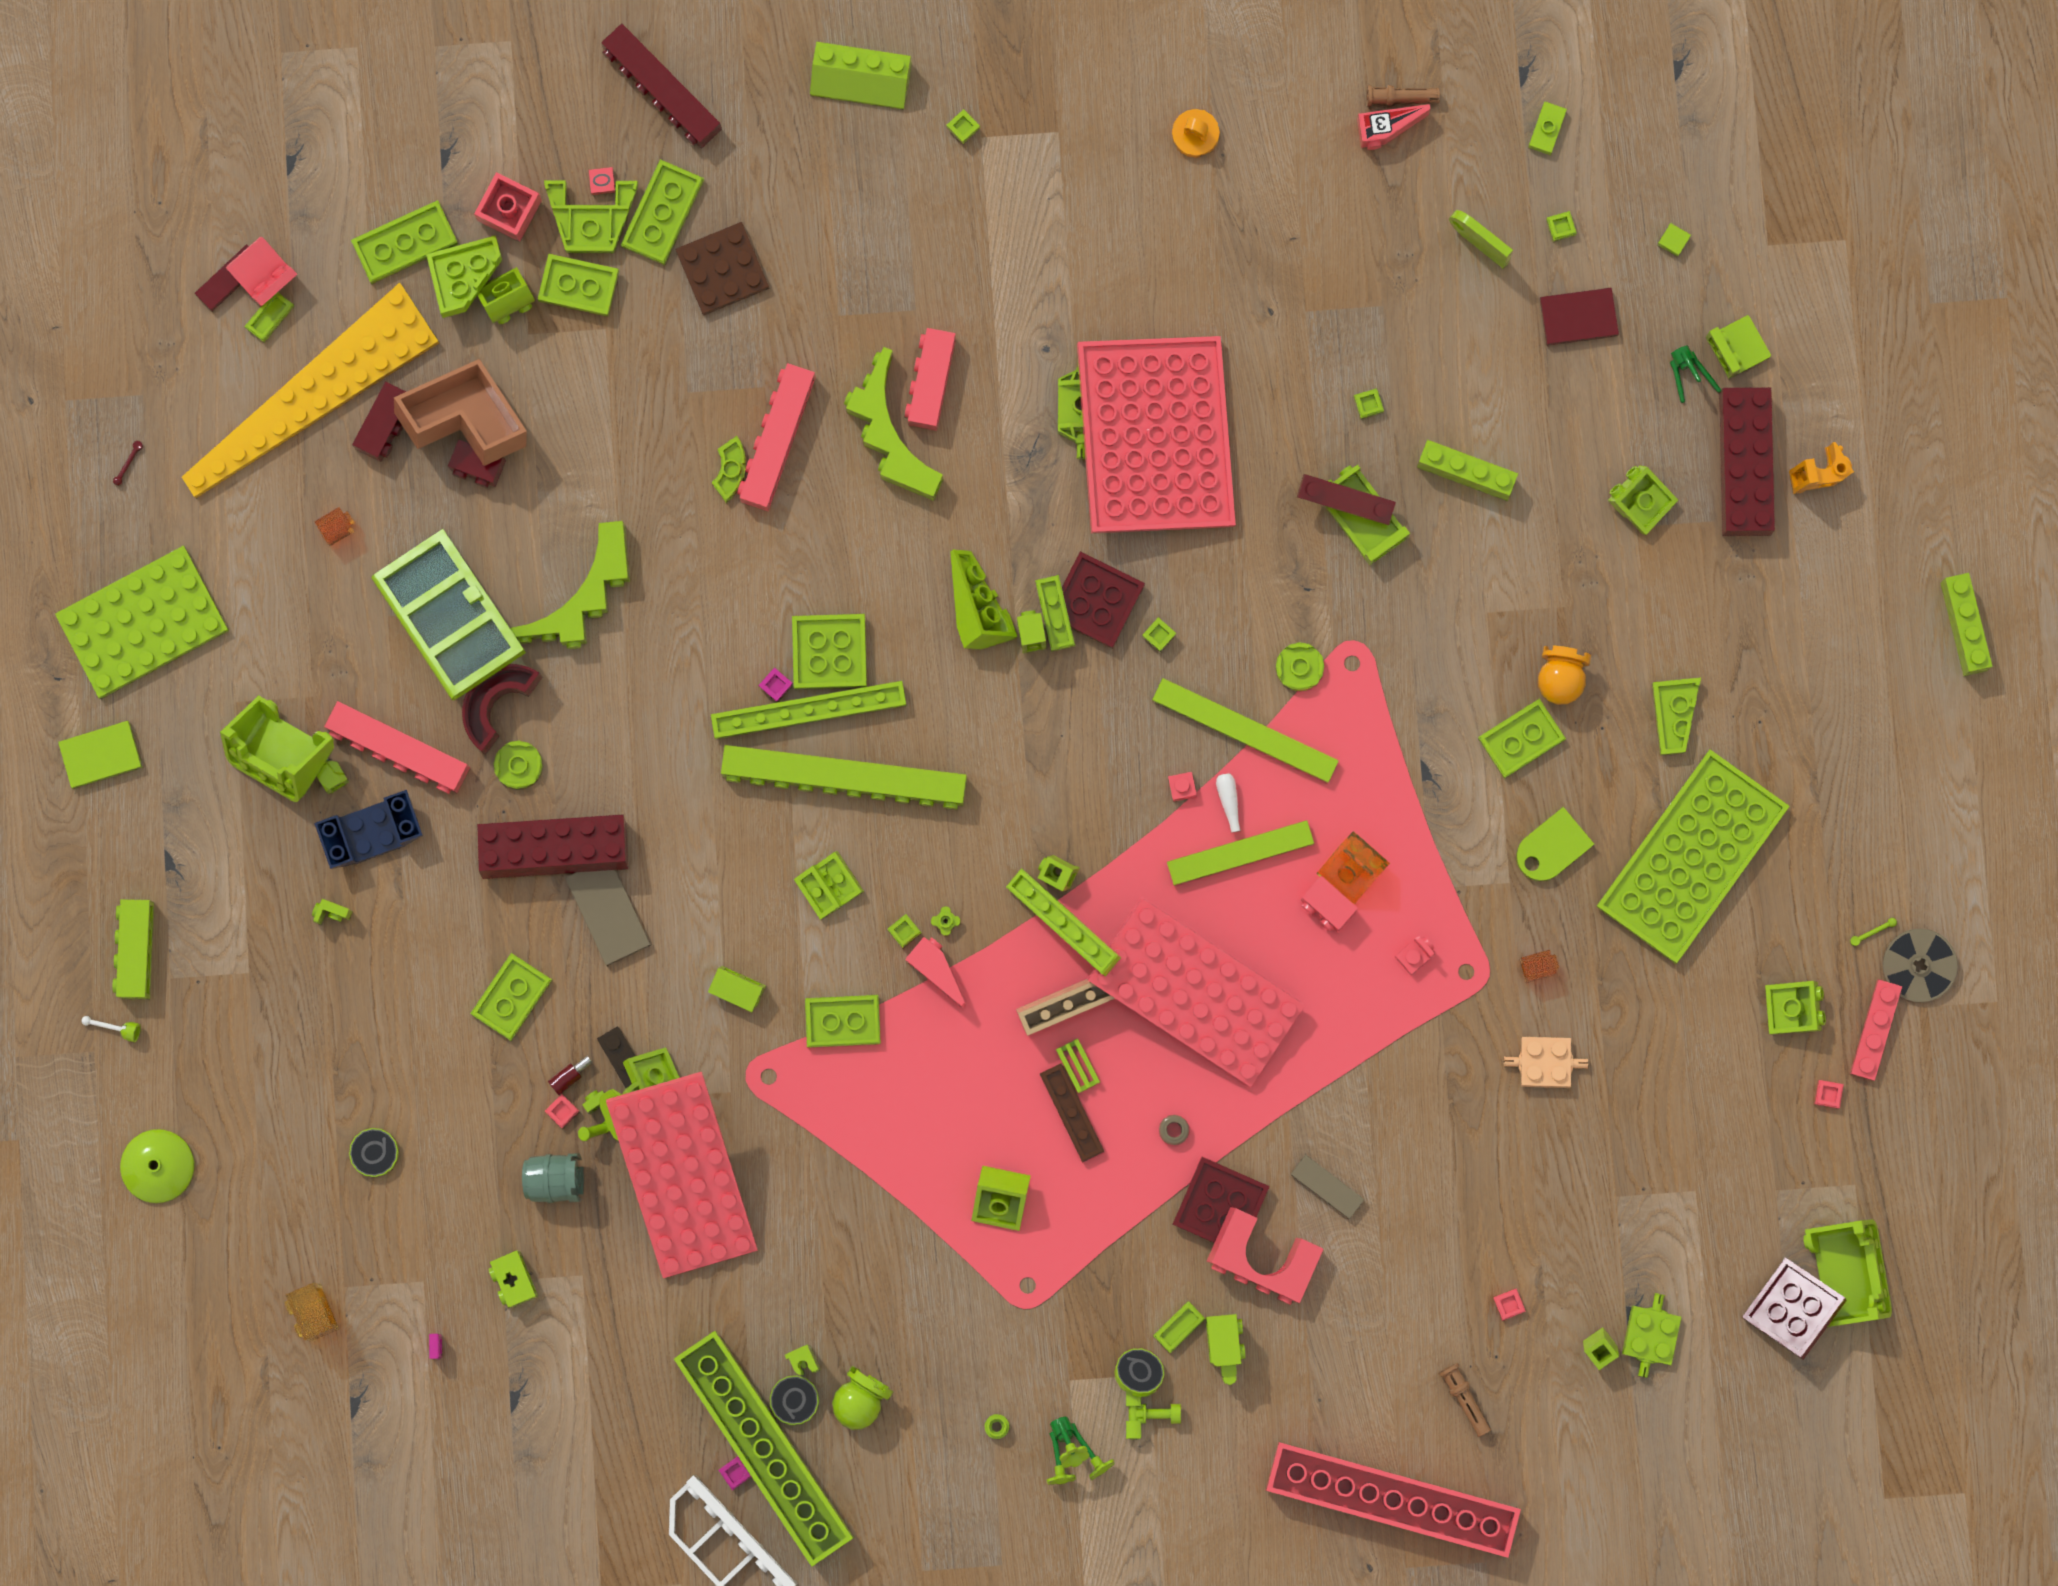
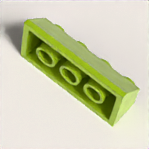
[810,42,912,110]

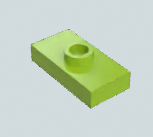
[1528,101,1567,155]

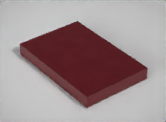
[1540,288,1619,346]

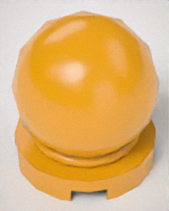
[1538,645,1591,705]

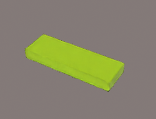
[1035,575,1075,652]

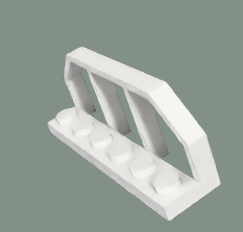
[669,1475,798,1586]

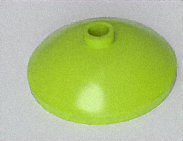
[120,1129,195,1203]

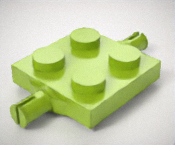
[1622,1293,1681,1378]

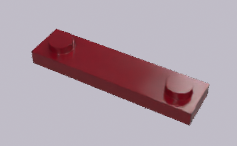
[1297,474,1396,525]

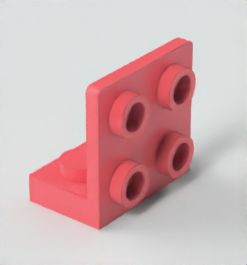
[226,237,297,306]

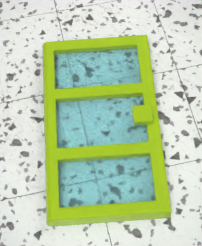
[371,529,526,701]

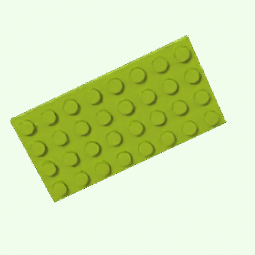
[1596,749,1790,964]

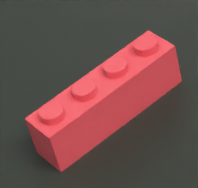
[905,328,956,431]

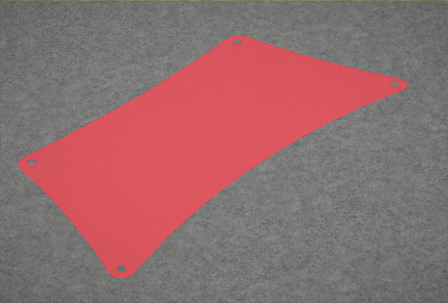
[746,640,1490,1309]

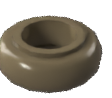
[1159,1115,1190,1145]

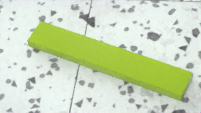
[1167,820,1314,886]
[1006,868,1121,976]

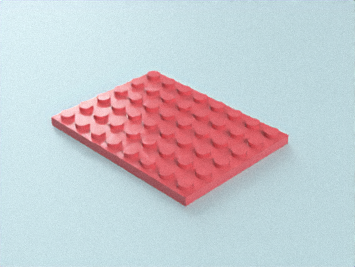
[1077,336,1236,534]

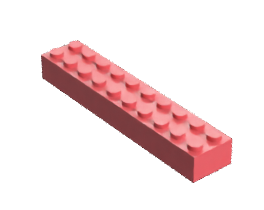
[1265,1442,1521,1558]

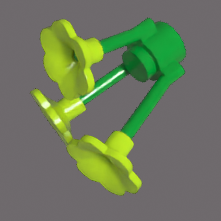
[1047,1416,1115,1485]

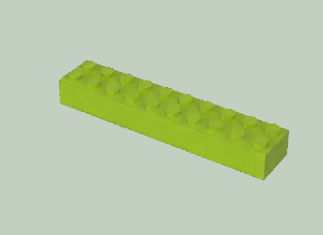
[674,1331,854,1567]

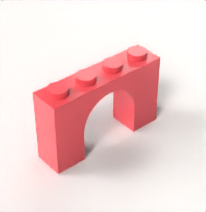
[1206,1207,1323,1305]

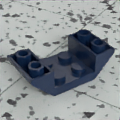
[314,790,423,869]

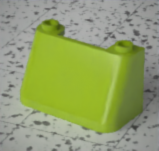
[220,695,334,802]
[1804,1219,1892,1327]

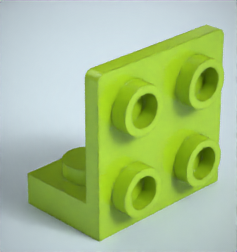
[1706,315,1771,379]

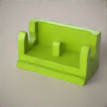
[708,966,766,1012]
[785,1345,821,1376]

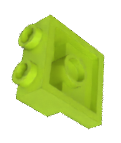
[1608,465,1678,535]
[1765,981,1826,1035]

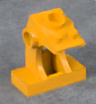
[1789,442,1854,494]

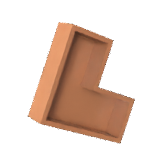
[394,359,527,466]

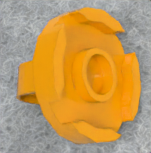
[1172,109,1220,158]

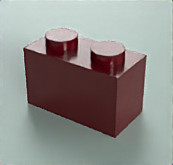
[448,439,506,488]

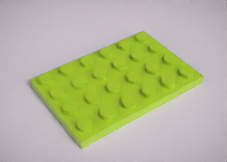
[55,546,229,699]

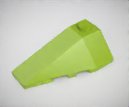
[950,549,1017,649]

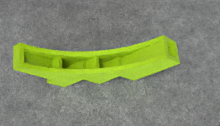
[844,347,943,501]
[510,521,630,649]

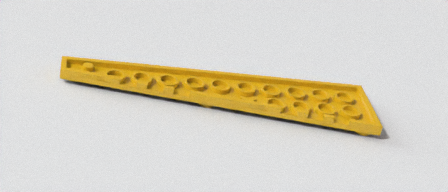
[182,283,439,498]

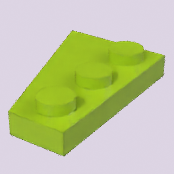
[1652,677,1701,756]

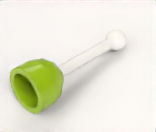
[81,1016,141,1043]

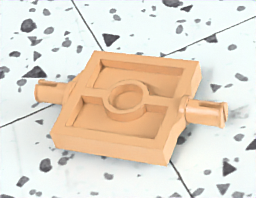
[1503,1037,1588,1088]

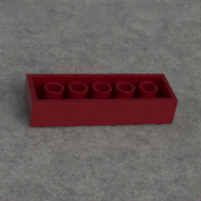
[1719,387,1775,536]
[477,814,628,879]

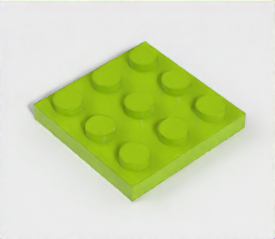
[792,614,867,689]

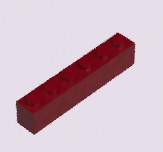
[601,23,722,149]

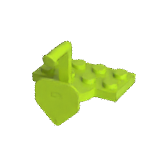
[578,1047,679,1141]

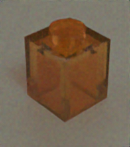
[314,507,355,546]
[1519,950,1559,983]

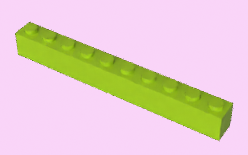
[721,745,967,810]

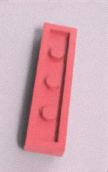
[1850,979,1902,1081]

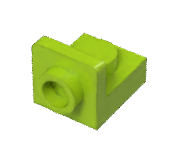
[312,899,353,925]

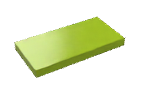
[621,159,704,265]
[351,200,458,284]

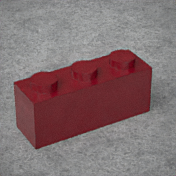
[352,381,406,462]

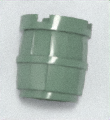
[522,1153,584,1203]

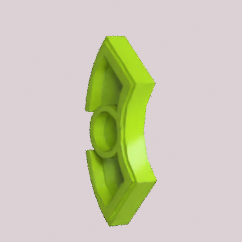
[712,436,746,503]

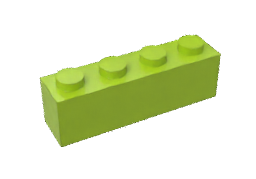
[1417,440,1518,501]
[1940,573,1993,676]
[112,899,154,1000]

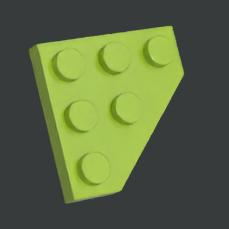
[426,235,502,318]

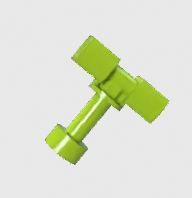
[1126,1391,1181,1439]

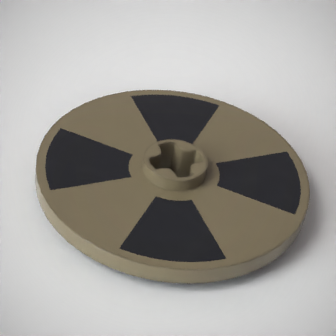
[1883,929,1957,1002]

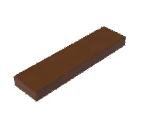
[1040,1063,1104,1163]

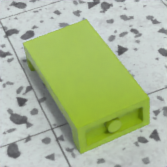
[1325,465,1410,565]

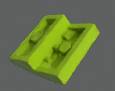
[794,851,864,920]

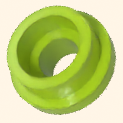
[985,1414,1009,1439]

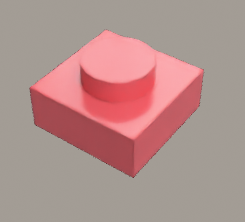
[1168,772,1197,802]

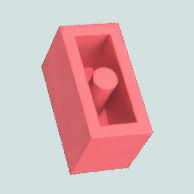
[1301,876,1358,932]

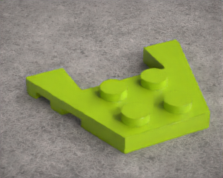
[544,180,638,253]

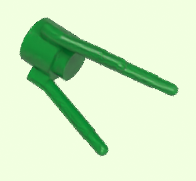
[1670,345,1721,403]

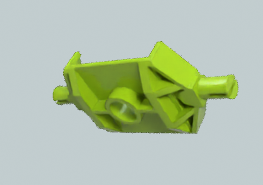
[1058,354,1085,459]

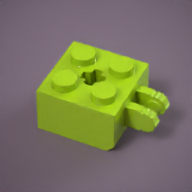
[1206,1314,1246,1385]

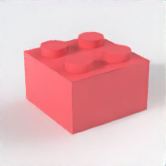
[474,172,542,242]

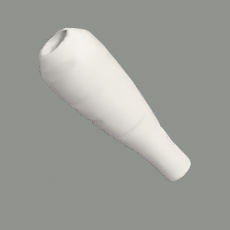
[1216,773,1241,833]

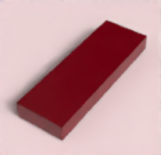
[195,244,249,311]

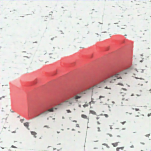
[737,363,816,512]
[324,701,470,794]

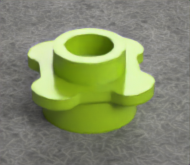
[931,906,960,936]

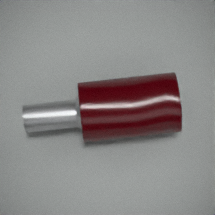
[548,1056,592,1095]

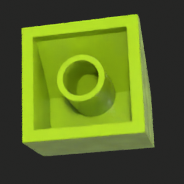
[971,1166,1031,1231]

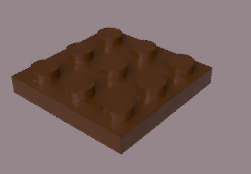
[675,222,770,316]

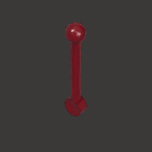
[113,441,143,486]

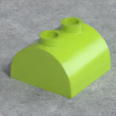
[478,267,535,324]

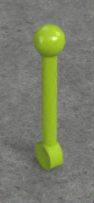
[1850,918,1897,946]

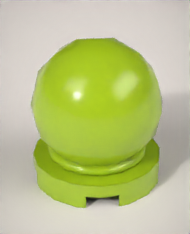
[832,1366,894,1430]

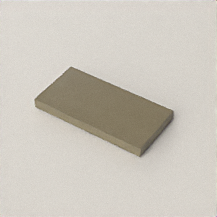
[565,870,651,966]

